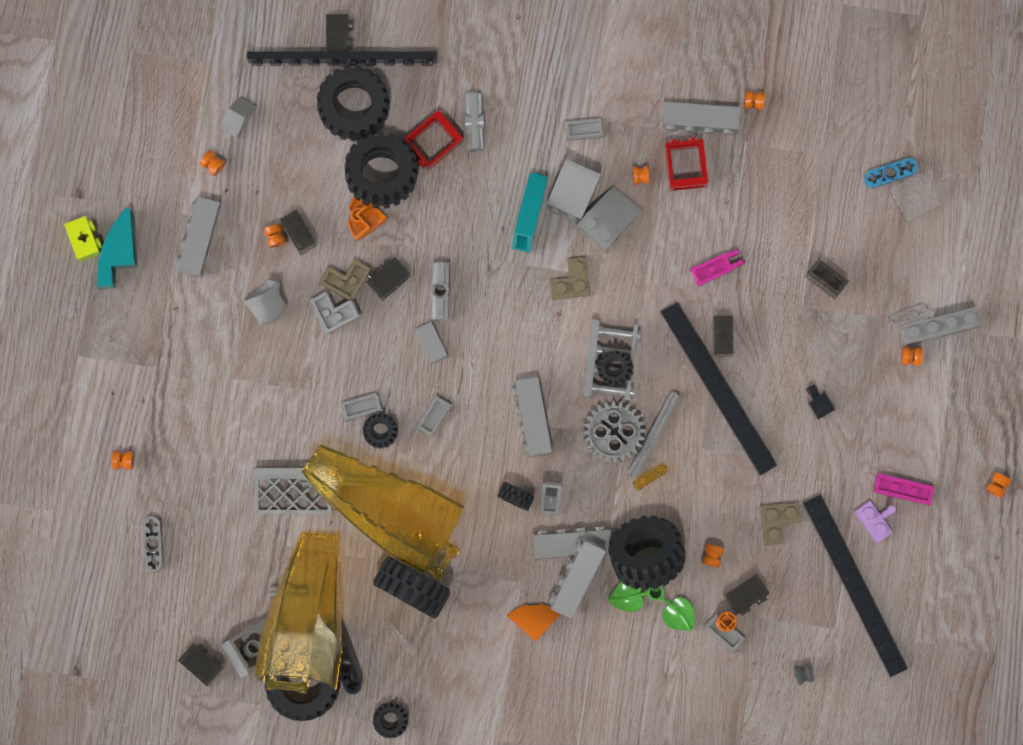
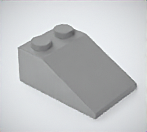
[577,186,642,253]
[221,612,295,678]

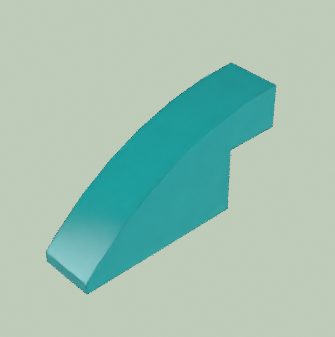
[97,208,136,289]

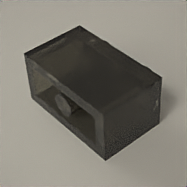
[326,14,353,51]
[280,210,317,256]
[366,257,411,301]
[805,258,849,300]
[712,316,733,357]
[723,574,770,616]
[178,643,224,687]

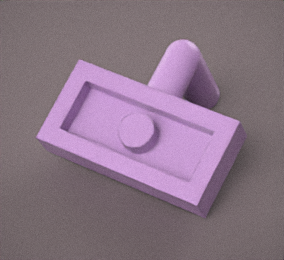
[854,501,896,544]

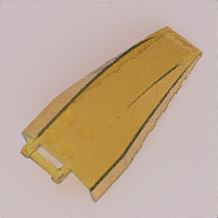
[301,445,464,580]
[254,532,342,694]

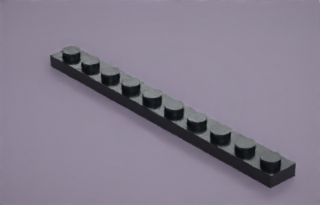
[247,51,437,66]
[660,302,777,476]
[802,495,908,678]

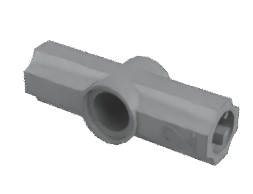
[465,93,484,152]
[432,262,449,321]

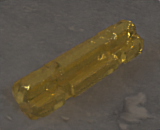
[632,463,668,491]

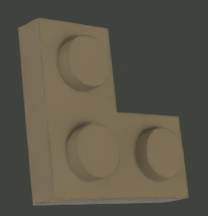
[550,257,590,300]
[319,259,371,301]
[760,503,801,545]

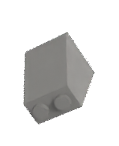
[546,159,601,223]

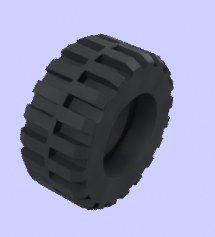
[317,66,390,141]
[345,132,417,209]
[608,515,686,590]
[373,556,451,619]
[264,646,340,721]

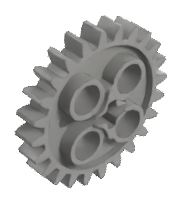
[583,401,646,464]

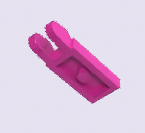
[690,249,745,287]

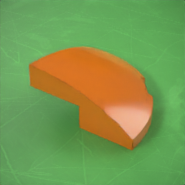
[348,197,388,241]
[507,604,561,642]

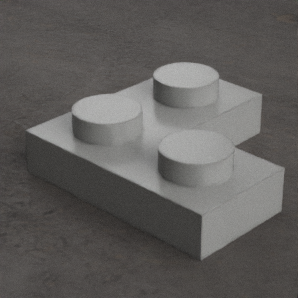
[310,292,361,334]

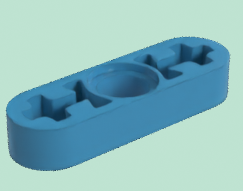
[864,158,918,188]

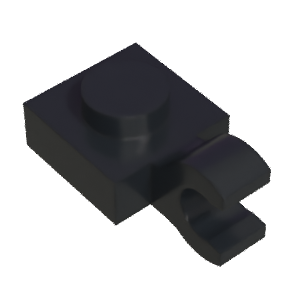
[806,385,835,420]

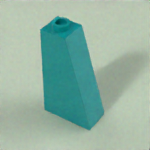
[512,173,548,253]

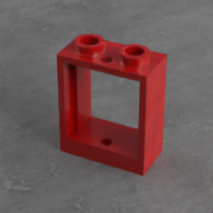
[404,110,463,171]
[664,137,709,191]

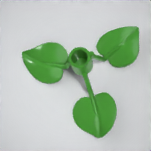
[608,548,695,631]

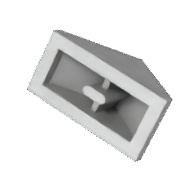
[221,97,257,138]
[540,482,562,515]

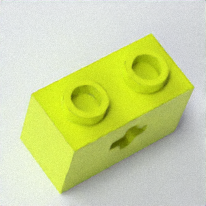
[64,216,102,262]

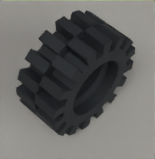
[597,350,634,387]
[363,413,398,449]
[497,482,535,511]
[373,703,408,738]

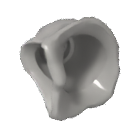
[243,278,286,325]

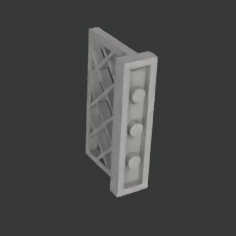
[254,466,333,514]

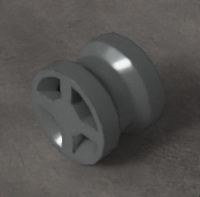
[793,663,814,686]

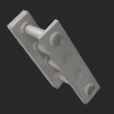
[583,319,641,403]

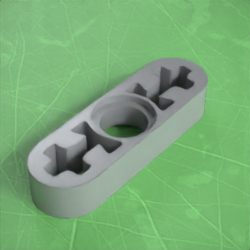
[143,516,163,573]

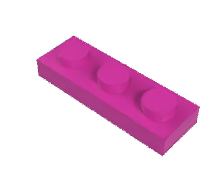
[873,473,934,506]

